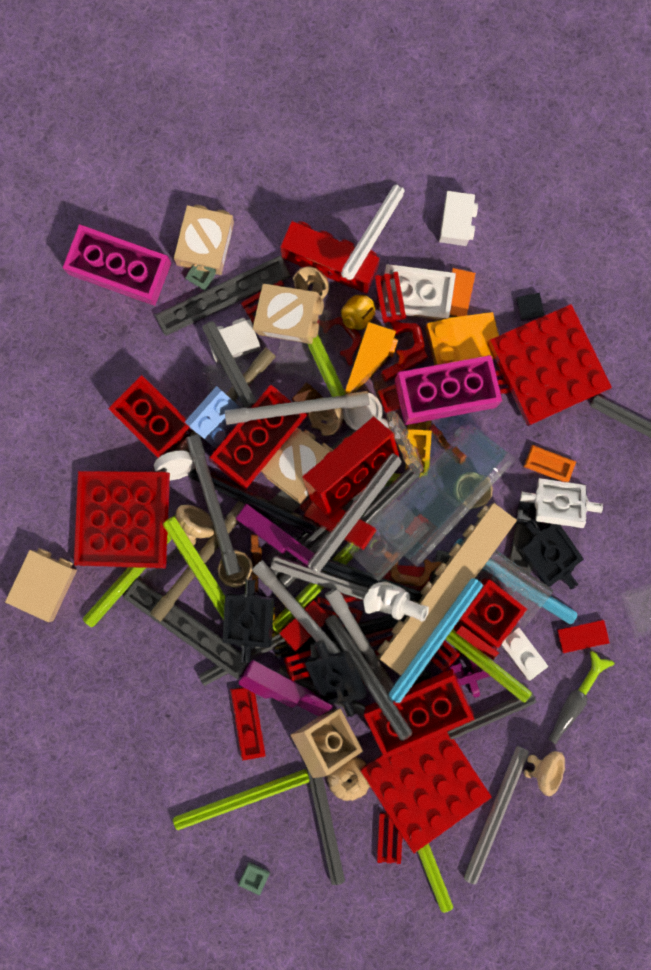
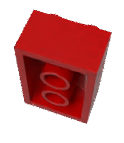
[108,375,193,459]

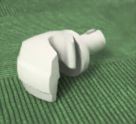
[364,582,429,621]

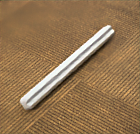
[341,185,404,280]

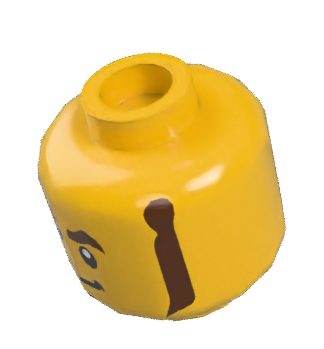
[341,295,376,330]

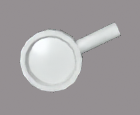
[343,392,405,438]
[154,451,195,480]

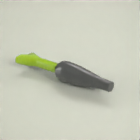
[548,651,615,744]

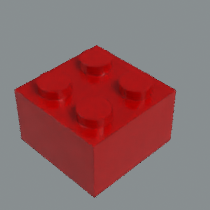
[459,578,527,648]

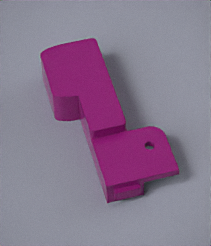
[235,504,314,565]
[239,660,332,717]

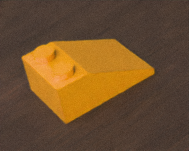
[425,312,499,366]
[345,322,398,394]

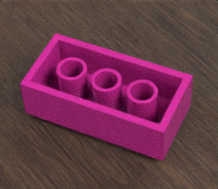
[63,224,171,306]
[395,355,502,425]

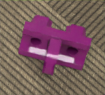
[448,659,490,698]

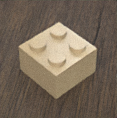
[291,708,363,778]

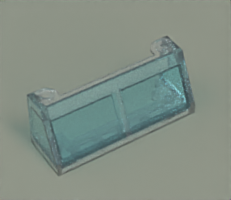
[373,424,516,567]

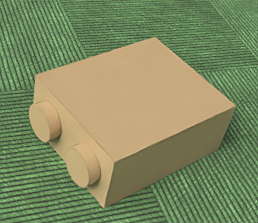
[5,548,77,622]

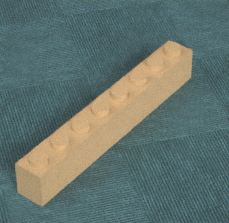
[377,503,517,676]

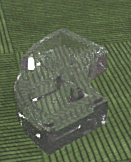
[386,411,423,475]

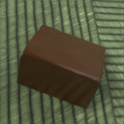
[291,382,323,415]

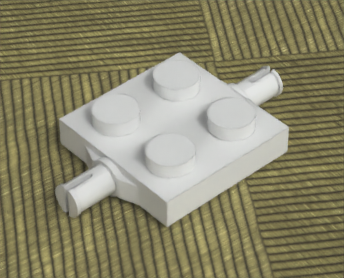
[520,478,603,528]

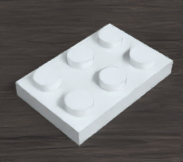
[379,264,456,320]

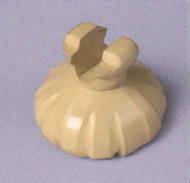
[175,505,215,546]
[524,751,565,796]
[327,756,370,801]

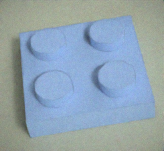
[185,386,241,448]

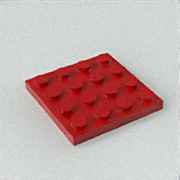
[488,304,612,426]
[74,471,170,568]
[359,732,492,853]

